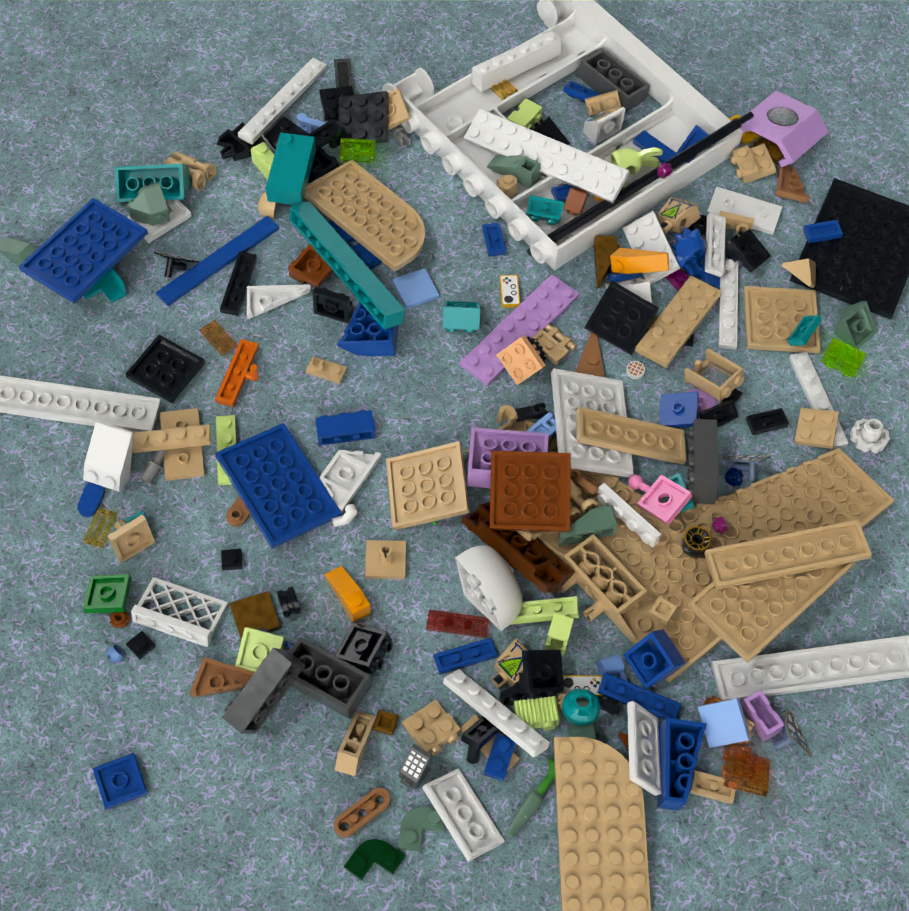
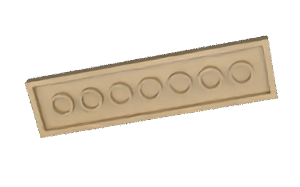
[704,520,872,590]

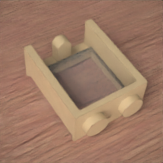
[684,348,744,403]

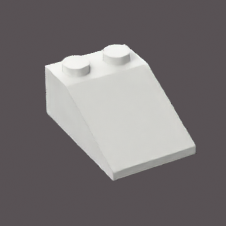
[83,420,134,492]

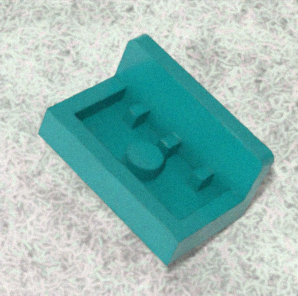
[526,195,564,225]

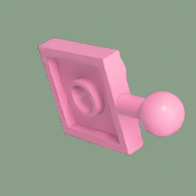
[628,474,693,526]

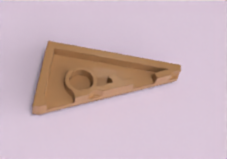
[775,164,809,203]
[575,333,605,377]
[189,657,255,697]

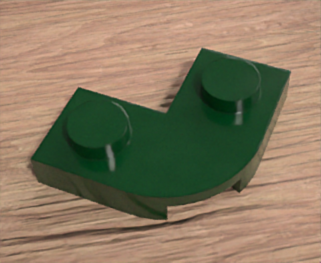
[344,839,405,881]

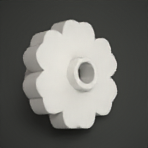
[850,418,890,453]

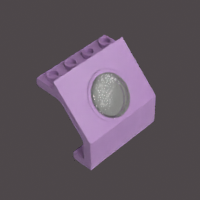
[740,91,829,167]

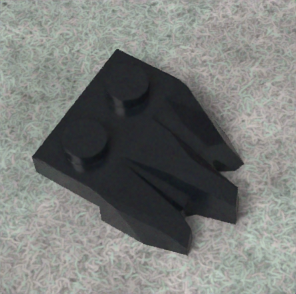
[217,122,265,161]

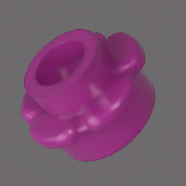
[657,163,673,179]
[712,516,728,535]

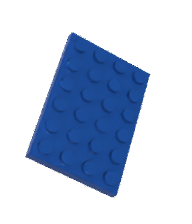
[19,198,148,304]
[215,423,341,549]

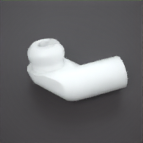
[332,504,357,527]

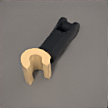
[496,403,549,428]

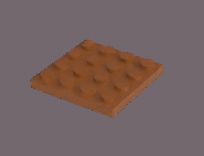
[490,451,571,532]

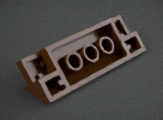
[461,502,575,594]

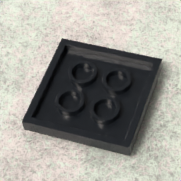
[338,91,389,148]
[584,281,659,355]
[125,335,205,403]

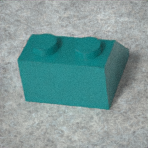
[443,301,480,333]

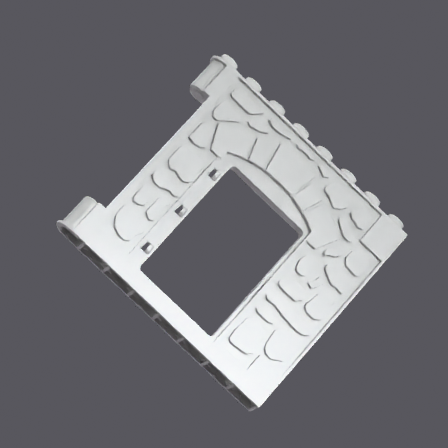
[382,0,743,271]

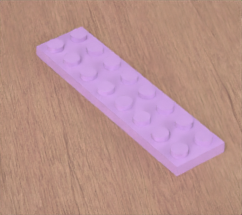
[459,274,580,386]

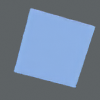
[392,268,439,309]
[698,697,751,748]

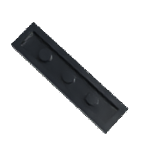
[220,251,257,316]

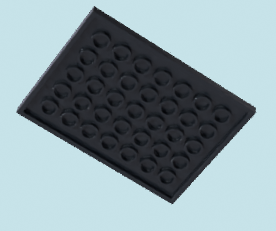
[790,178,909,319]

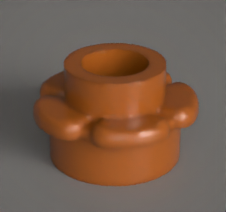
[110,611,130,628]

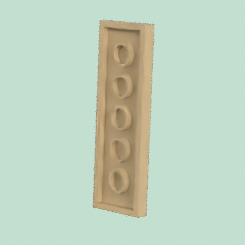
[635,276,722,368]
[576,407,686,465]

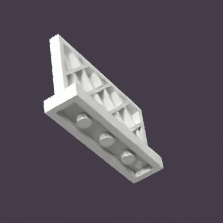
[131,577,228,647]

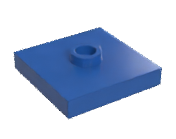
[659,391,699,428]
[92,753,148,810]

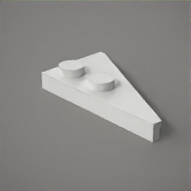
[247,284,311,319]

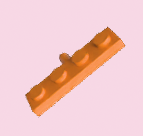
[215,339,259,408]

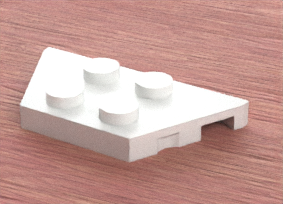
[319,450,381,513]

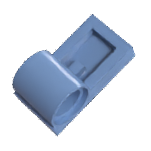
[596,654,628,681]

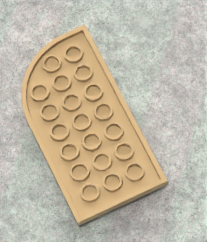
[304,160,425,272]
[688,529,857,663]
[553,737,651,911]

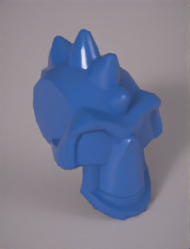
[672,227,706,280]

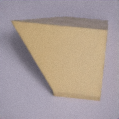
[781,259,816,288]

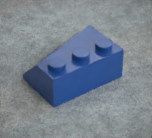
[337,298,399,356]

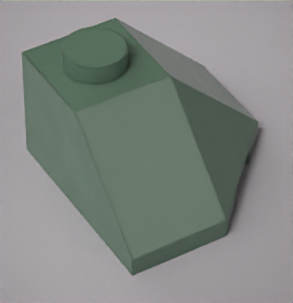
[127,182,170,226]

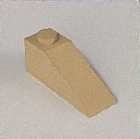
[335,710,376,776]

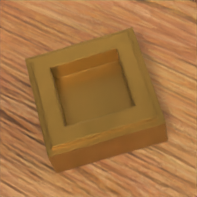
[372,710,399,736]

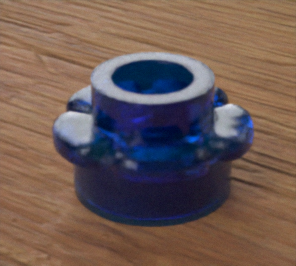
[725,468,744,487]

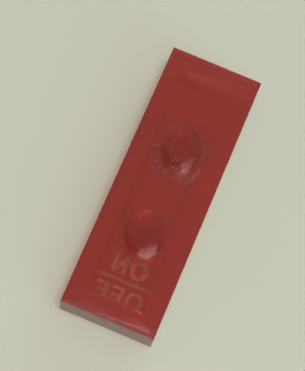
[426,610,489,638]

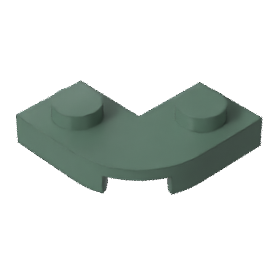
[398,807,444,852]

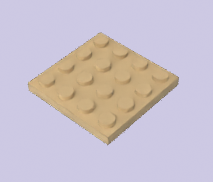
[743,286,821,354]
[386,441,470,530]

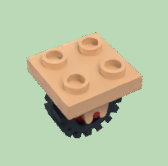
[496,335,546,385]

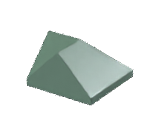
[833,301,878,351]

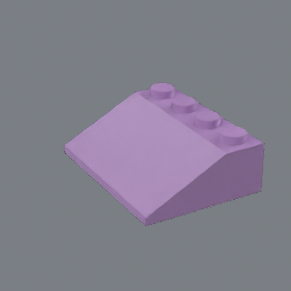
[467,427,548,488]

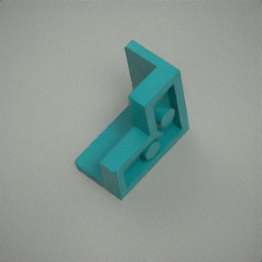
[83,268,127,303]

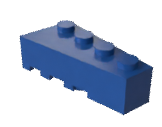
[658,718,707,811]

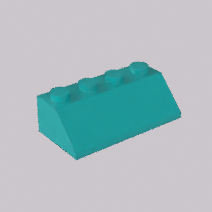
[115,163,190,202]

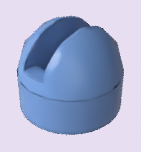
[107,644,125,663]

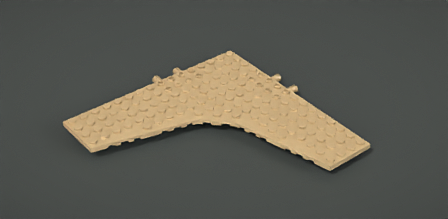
[463,419,895,684]

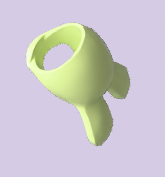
[611,147,663,175]

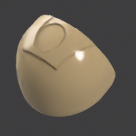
[258,192,276,219]

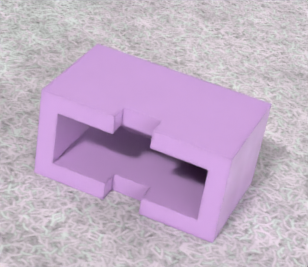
[741,690,785,742]

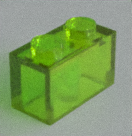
[339,138,375,163]
[821,338,867,378]

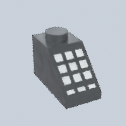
[399,744,432,789]

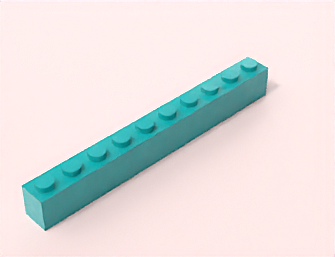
[289,201,405,330]

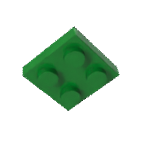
[83,574,132,614]

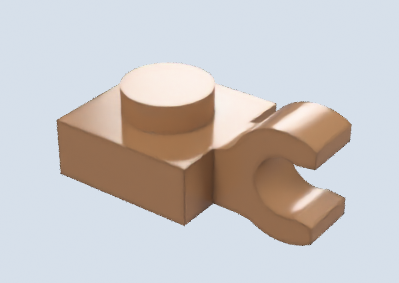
[570,469,601,495]

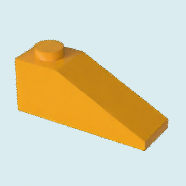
[610,248,669,274]
[324,566,371,623]

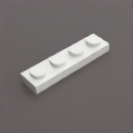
[705,212,726,277]
[596,483,661,548]

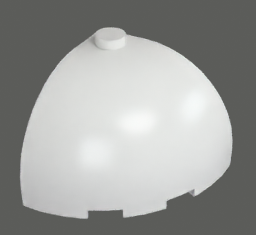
[455,545,523,631]

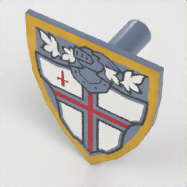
[722,455,771,481]
[773,710,811,758]

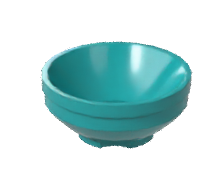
[562,688,600,726]

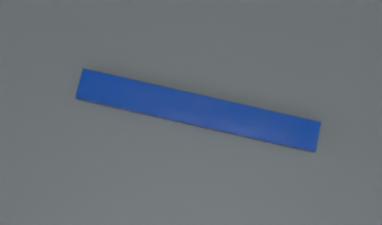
[156,216,279,306]

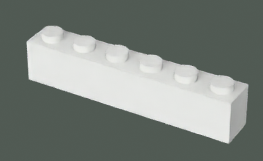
[472,31,561,92]

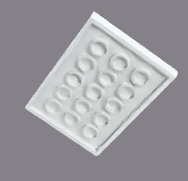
[551,368,634,478]

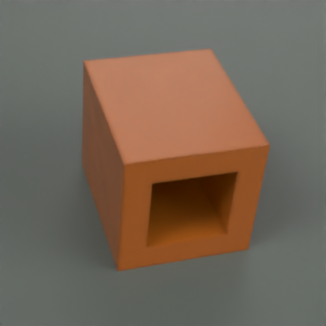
[564,187,589,216]

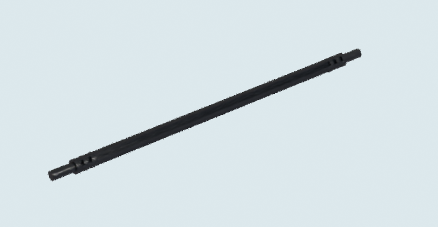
[526,112,754,256]

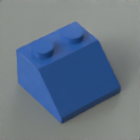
[623,629,686,689]

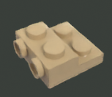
[730,143,776,183]
[402,700,461,756]

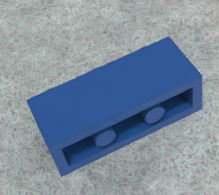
[315,410,375,446]

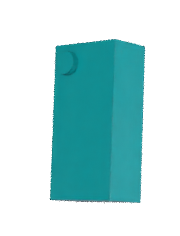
[265,132,316,205]

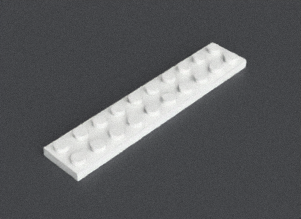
[464,108,629,203]
[0,375,162,432]
[711,635,909,701]

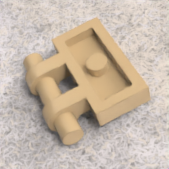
[532,324,577,365]

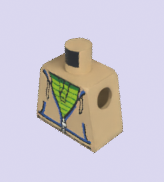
[658,196,701,234]
[491,638,527,689]

